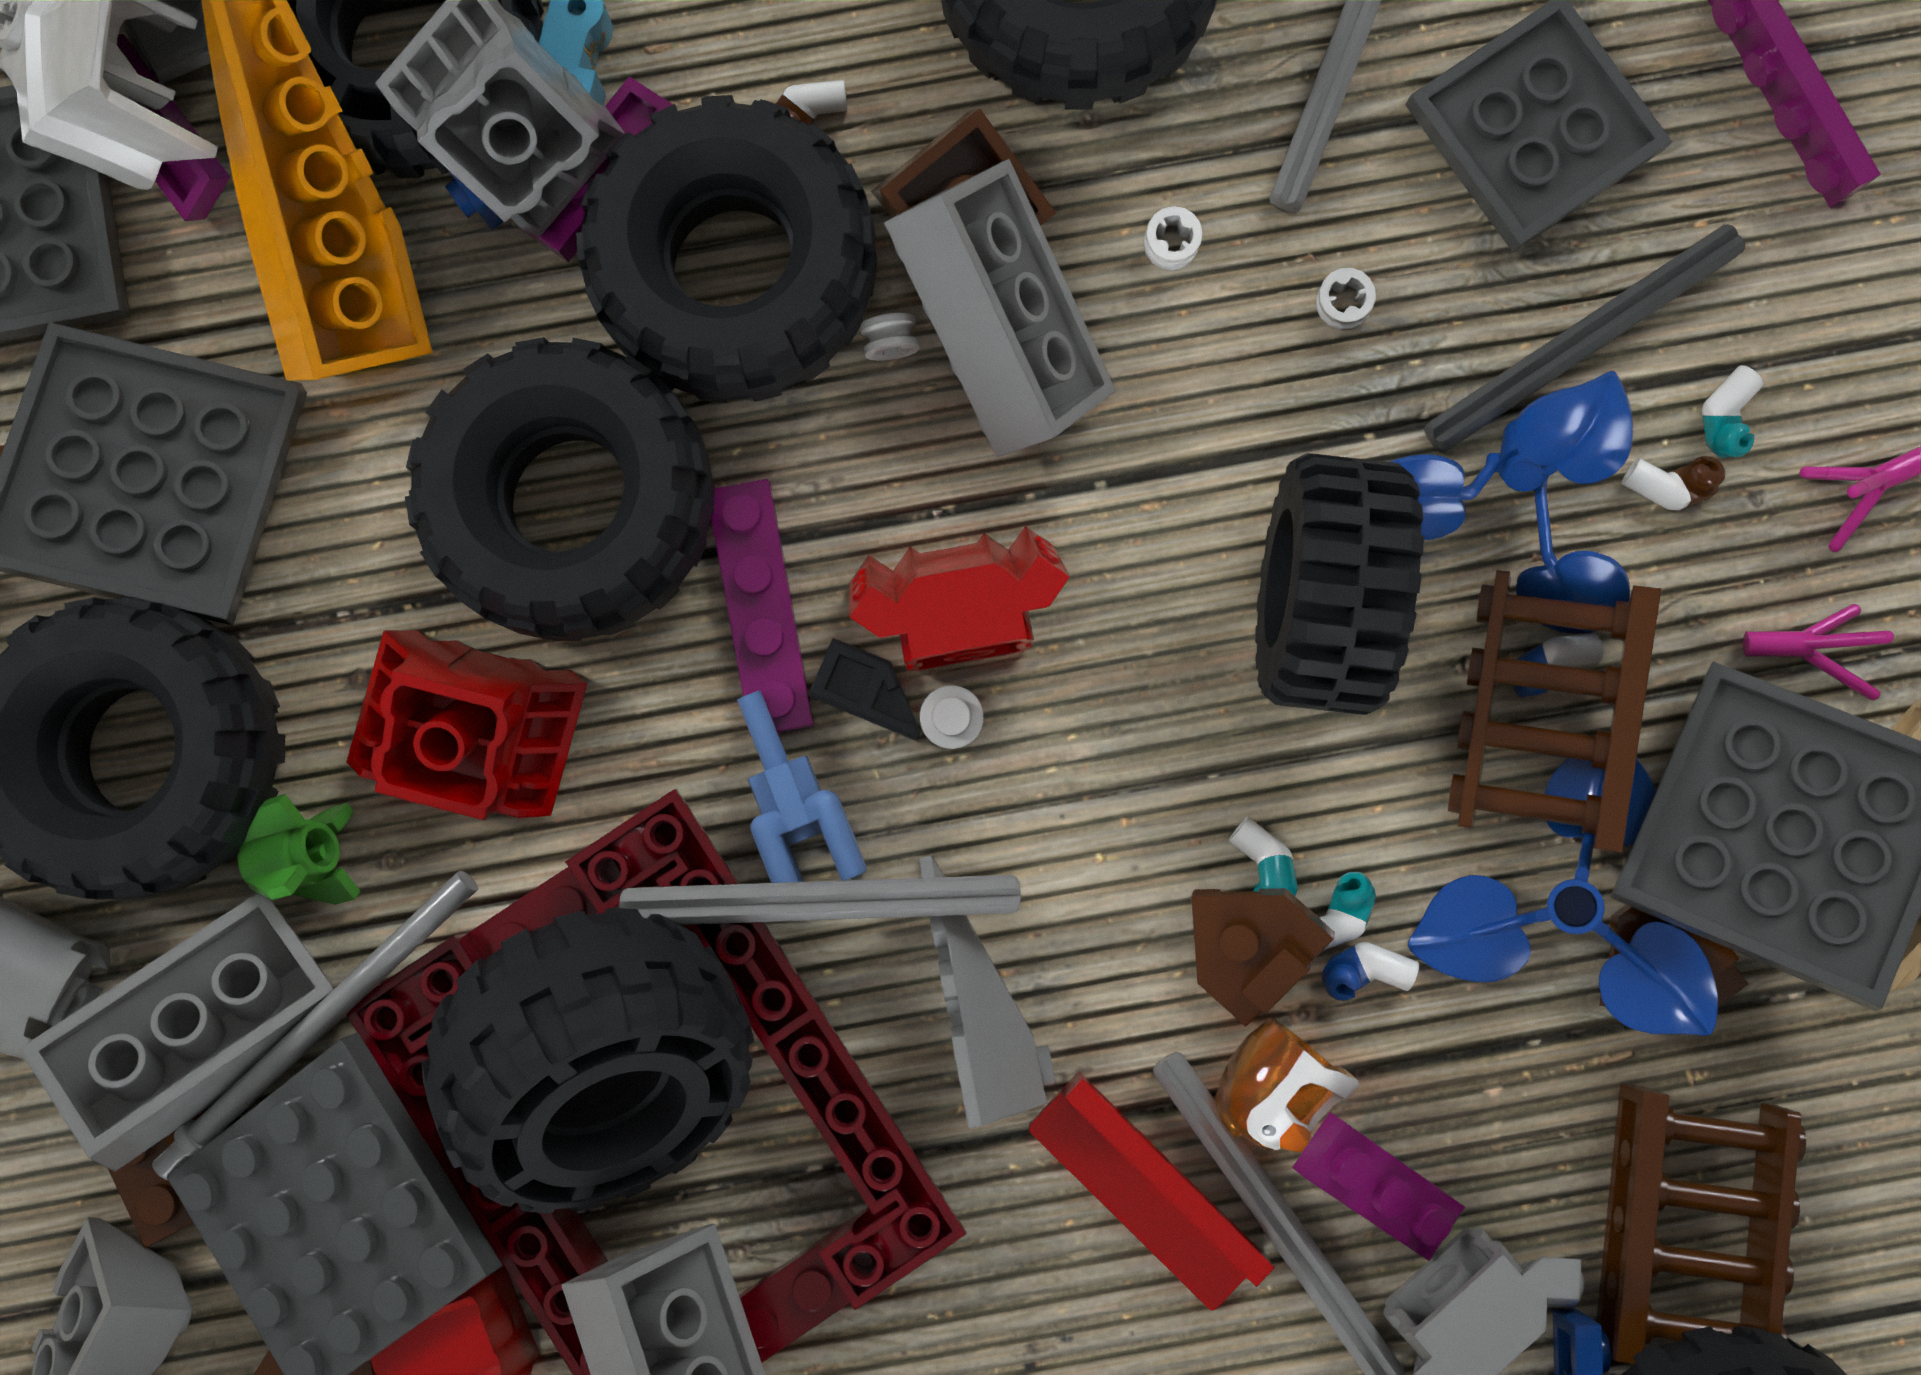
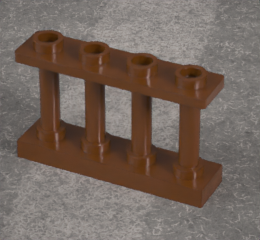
[1448,570,1661,853]
[1596,1083,1806,1364]

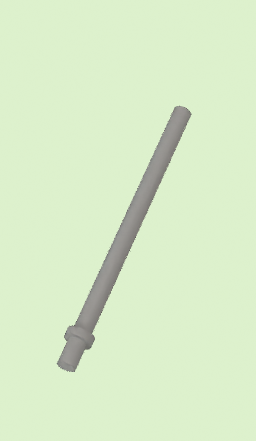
[152,871,478,1180]

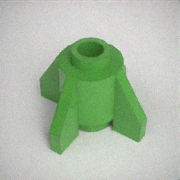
[238,794,360,905]

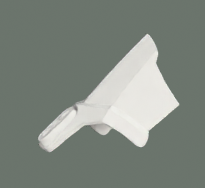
[0,0,218,190]

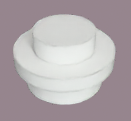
[920,685,983,749]

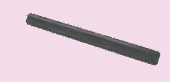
[1424,224,1745,453]

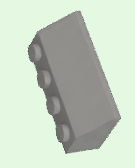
[884,159,1116,457]
[19,893,335,1172]
[561,1224,765,1375]

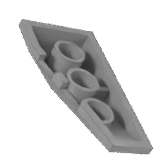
[919,855,1056,1129]
[32,1217,192,1375]

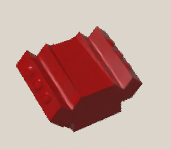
[849,526,1070,672]
[346,630,588,820]
[370,1251,540,1375]

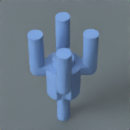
[737,691,867,883]

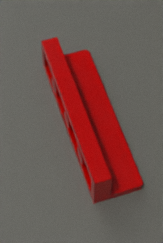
[1028,1071,1275,1311]

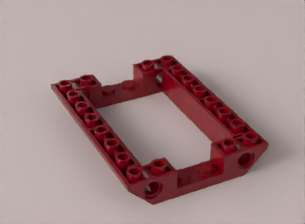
[346,789,967,1375]

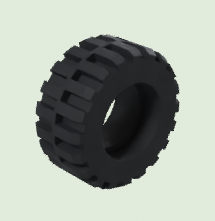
[1255,453,1424,715]

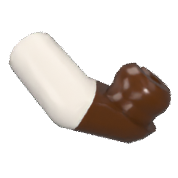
[776,80,848,126]
[1622,456,1725,511]

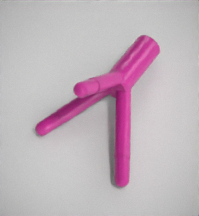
[1799,446,1921,552]
[1743,604,1894,701]

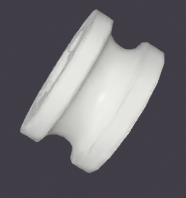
[1144,206,1203,271]
[1316,268,1376,330]
[860,313,920,361]

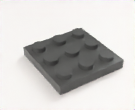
[1405,0,1673,253]

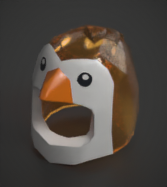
[1215,1018,1360,1152]

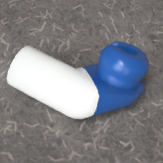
[1514,634,1603,697]
[1322,942,1419,1001]

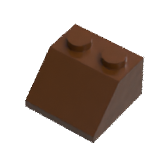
[871,108,1056,226]

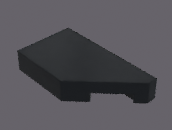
[808,638,920,742]

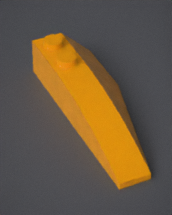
[201,0,433,381]

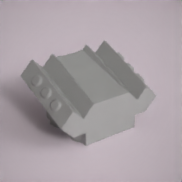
[375,0,625,237]
[1383,1227,1584,1375]

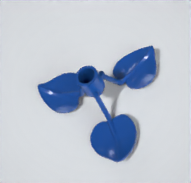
[1390,371,1633,634]
[1408,758,1718,1036]

